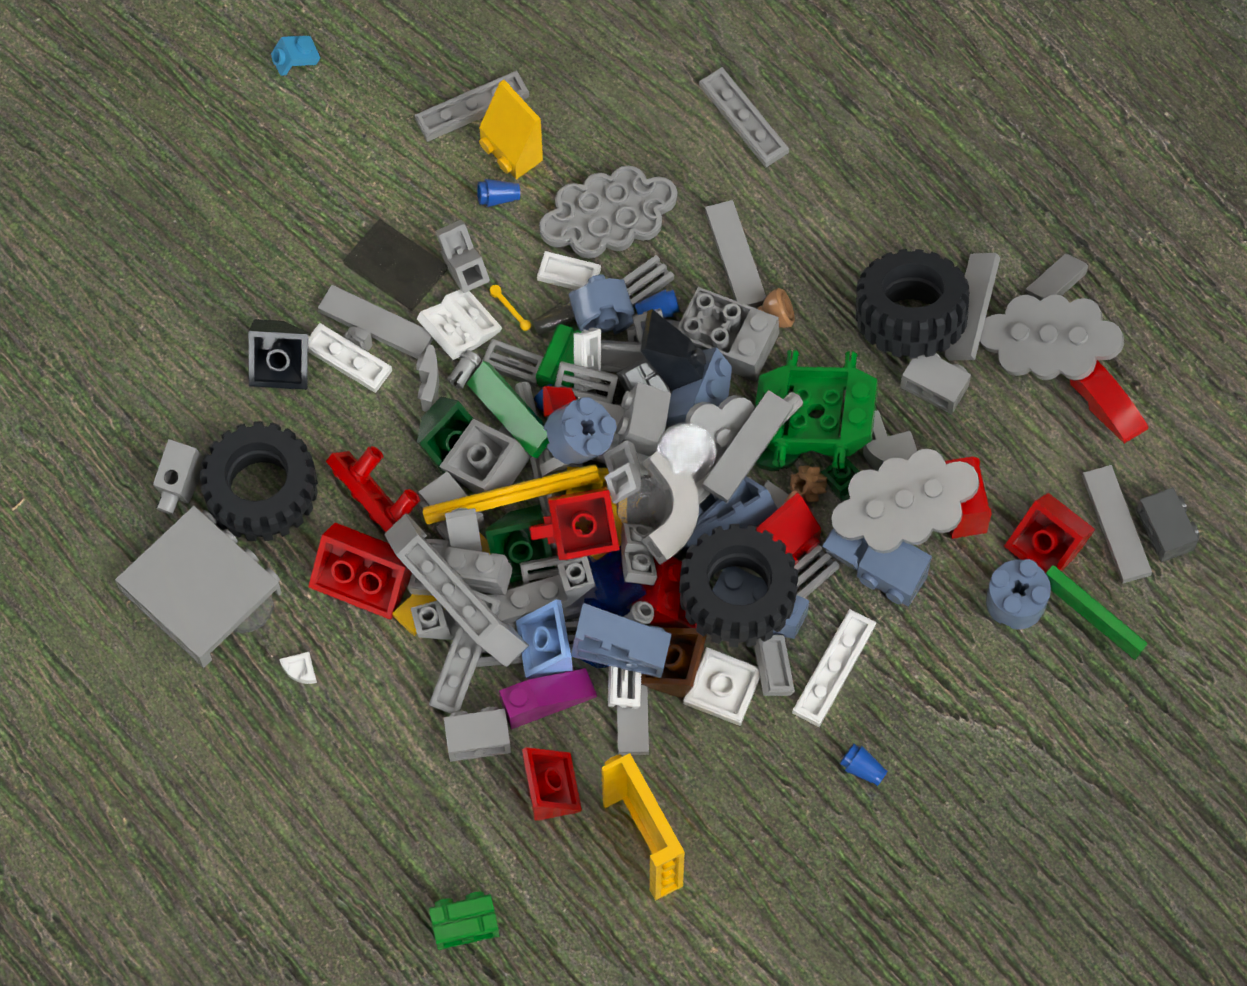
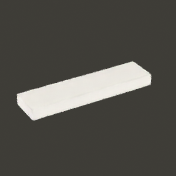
[792,609,876,727]

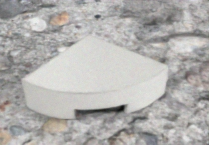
[279,652,317,684]

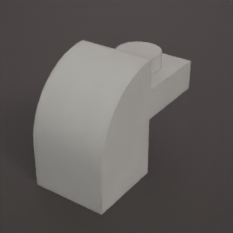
[435,220,490,293]
[863,410,917,471]

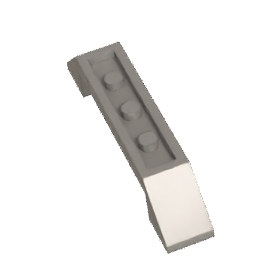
[384,513,529,667]
[411,556,595,640]

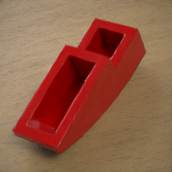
[1070,360,1148,444]

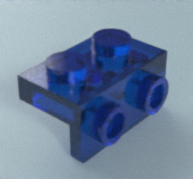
[584,545,647,613]

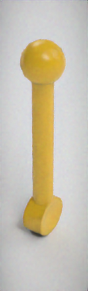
[490,285,531,331]

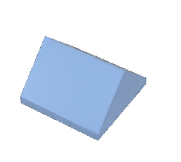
[516,599,573,678]

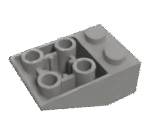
[677,287,780,382]

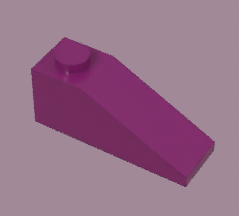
[499,668,597,730]

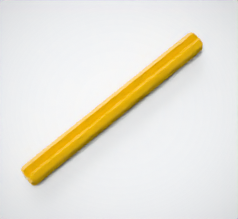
[423,464,600,524]

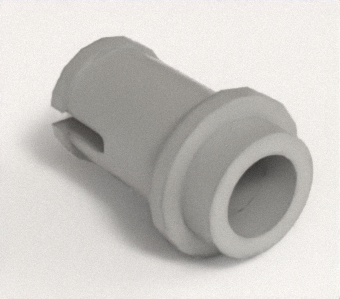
[447,350,481,389]
[624,601,654,625]

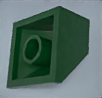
[417,396,473,482]
[485,505,555,583]

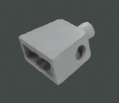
[153,439,204,515]

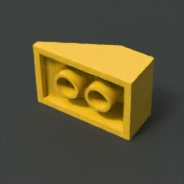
[479,79,543,180]

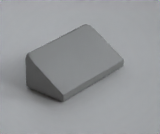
[1025,253,1088,301]

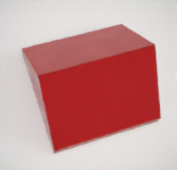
[522,747,582,821]

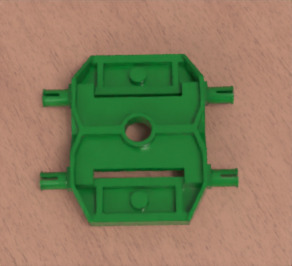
[755,350,878,469]

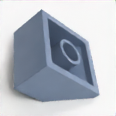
[857,542,932,607]

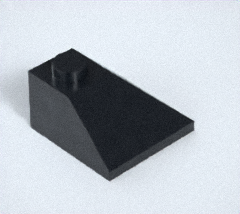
[640,309,706,390]
[248,319,308,390]

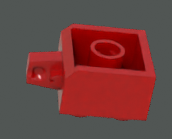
[945,456,992,539]
[529,487,620,560]

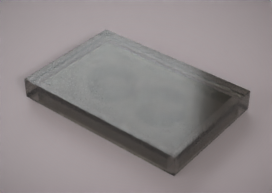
[343,219,448,311]

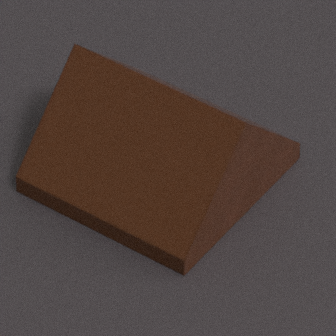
[641,627,707,699]

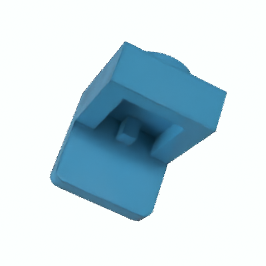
[271,36,320,76]

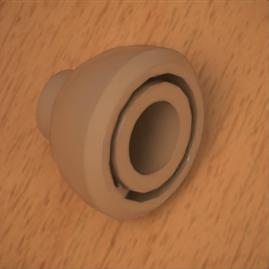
[757,288,795,328]

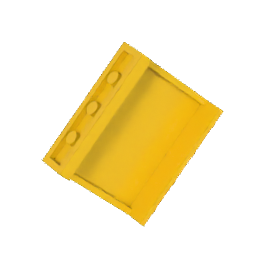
[602,753,685,901]

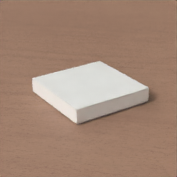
[683,647,760,726]

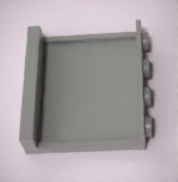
[115,506,282,668]

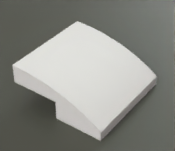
[417,289,502,360]

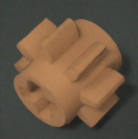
[790,466,827,502]

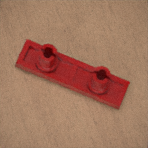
[326,446,420,532]

